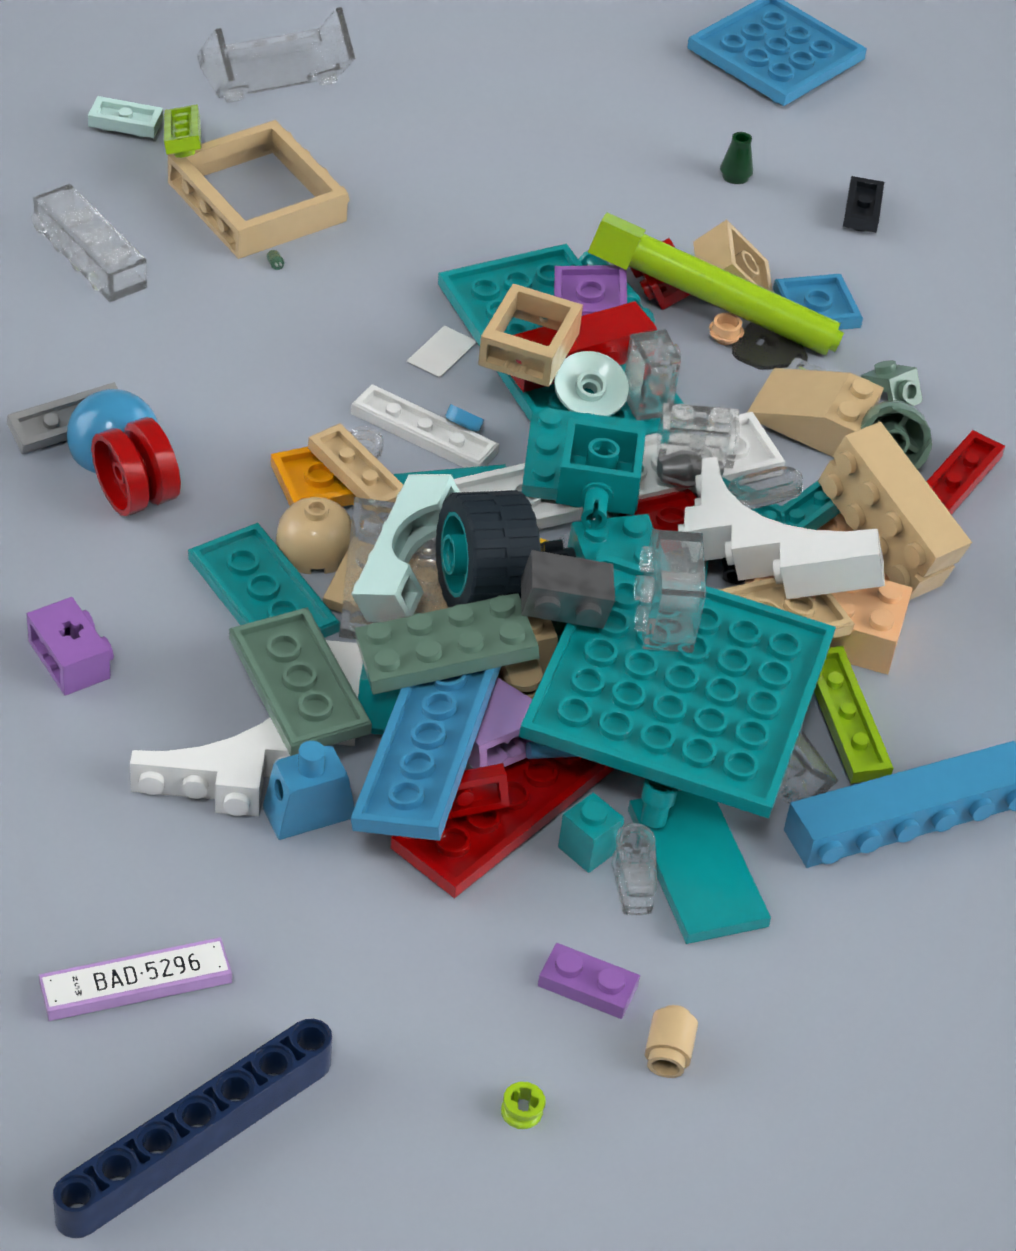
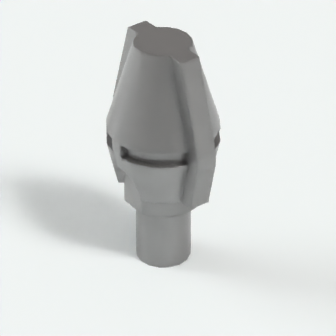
[656,450,724,488]

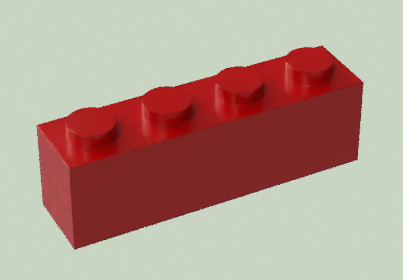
[510,301,657,393]

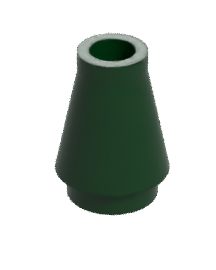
[720,132,753,184]

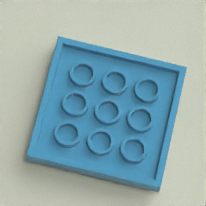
[687,0,867,106]

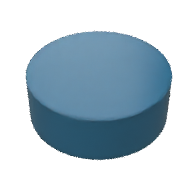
[445,404,484,433]

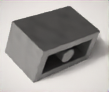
[521,550,615,629]

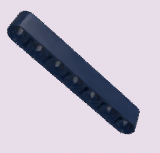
[53,1018,332,1238]

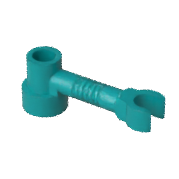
[641,779,678,828]

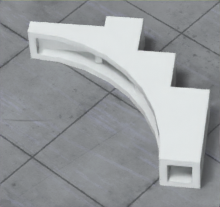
[678,457,885,599]
[130,640,363,817]

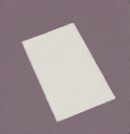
[406,325,477,377]

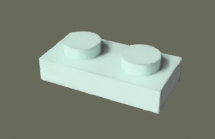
[88,96,163,138]

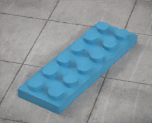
[351,667,501,841]

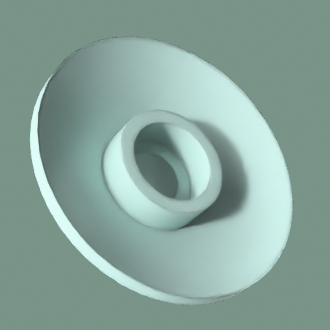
[554,351,629,416]

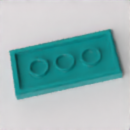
[188,522,340,638]
[628,790,771,944]

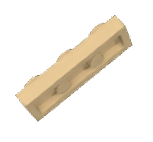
[308,423,403,517]

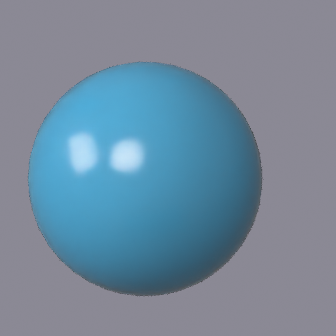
[67,389,158,473]

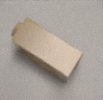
[478,283,583,387]

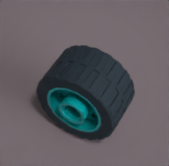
[436,490,541,608]

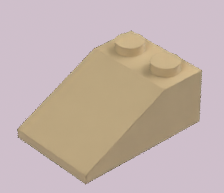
[747,368,884,457]

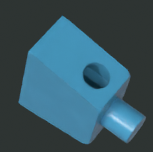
[263,741,355,840]

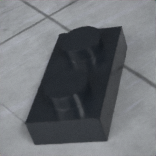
[843,176,885,233]

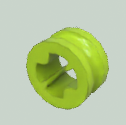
[501,1081,546,1129]

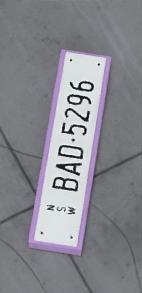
[39,937,232,1021]

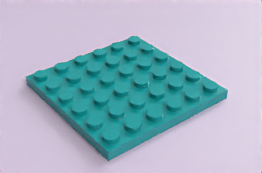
[519,552,836,819]

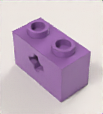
[26,597,114,696]

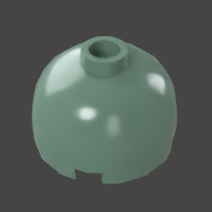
[861,400,932,470]

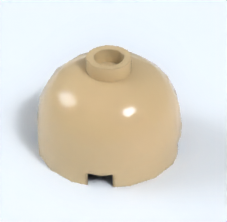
[276,497,355,574]

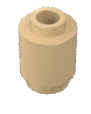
[645,1005,698,1078]

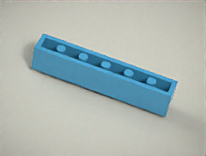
[784,741,1016,868]

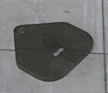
[732,322,808,370]

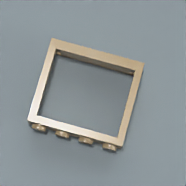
[168,120,350,259]

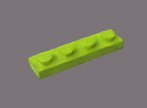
[164,104,201,158]
[814,646,894,784]

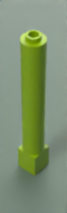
[588,212,844,356]

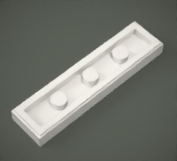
[351,384,499,468]

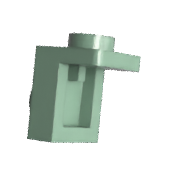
[861,360,923,406]

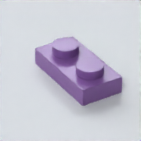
[538,942,640,1019]

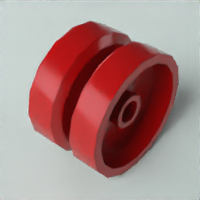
[91,417,181,516]

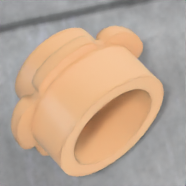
[709,312,744,345]

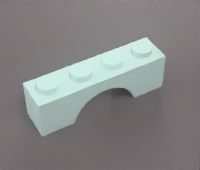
[352,474,460,622]

